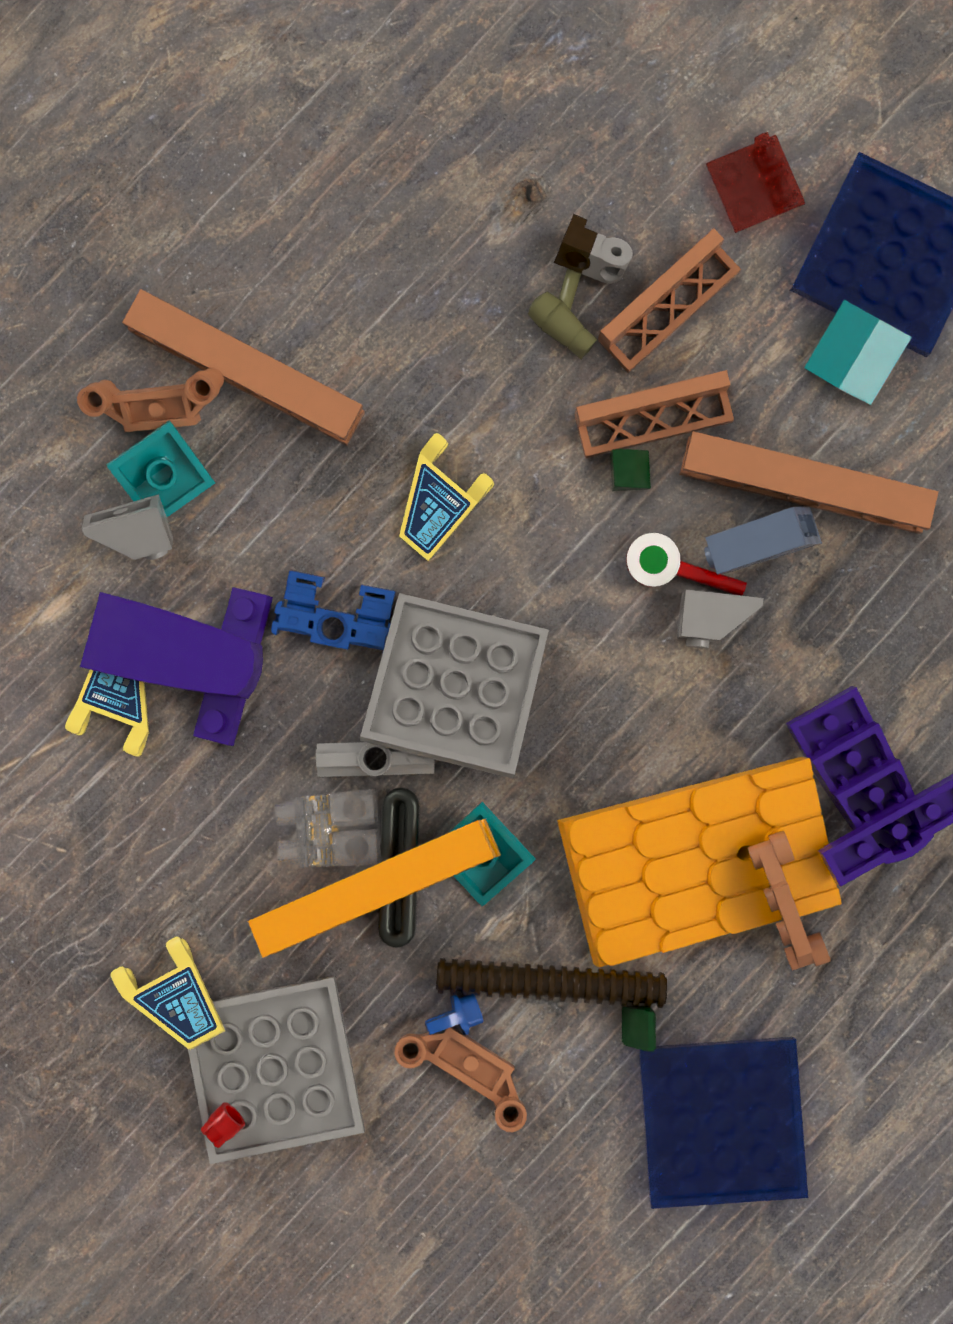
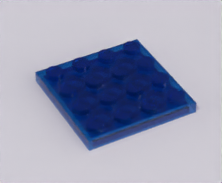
[790,152,953,357]
[639,1037,808,1209]

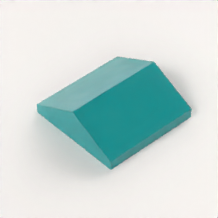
[804,300,912,405]
[106,420,215,517]
[448,802,536,907]

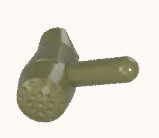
[528,268,598,359]

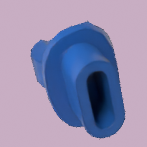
[425,993,483,1036]

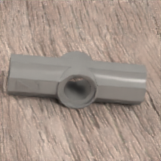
[316,742,435,777]

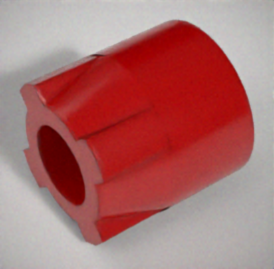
[201,1102,245,1148]

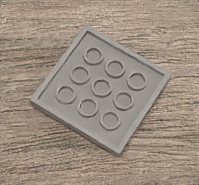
[360,593,549,779]
[188,975,365,1164]

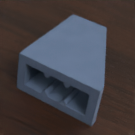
[705,507,822,574]

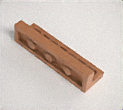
[598,228,741,373]
[574,370,734,458]

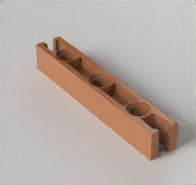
[122,289,365,446]
[679,431,939,534]

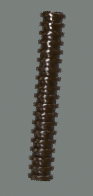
[436,958,667,1008]

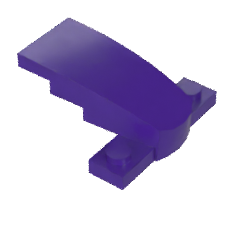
[80,587,273,746]
[785,686,953,887]

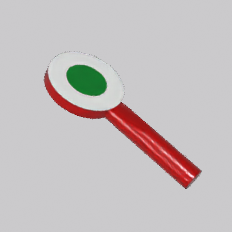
[626,533,747,596]

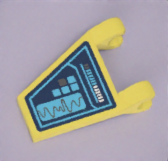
[399,433,494,561]
[65,670,149,757]
[110,937,225,1050]

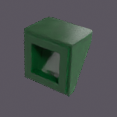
[610,449,651,491]
[622,1006,656,1052]

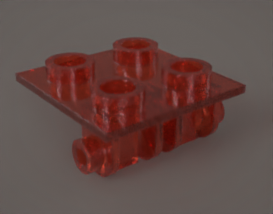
[706,132,805,233]

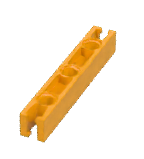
[248,819,501,958]

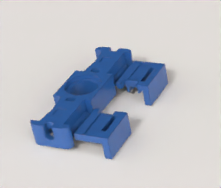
[271,570,396,654]

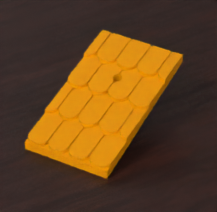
[557,757,842,967]

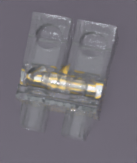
[275,788,380,868]

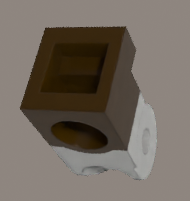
[554,214,633,284]

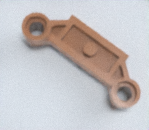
[77,368,224,432]
[747,830,831,971]
[394,1027,527,1132]

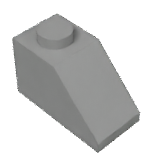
[81,494,173,560]
[677,590,764,649]

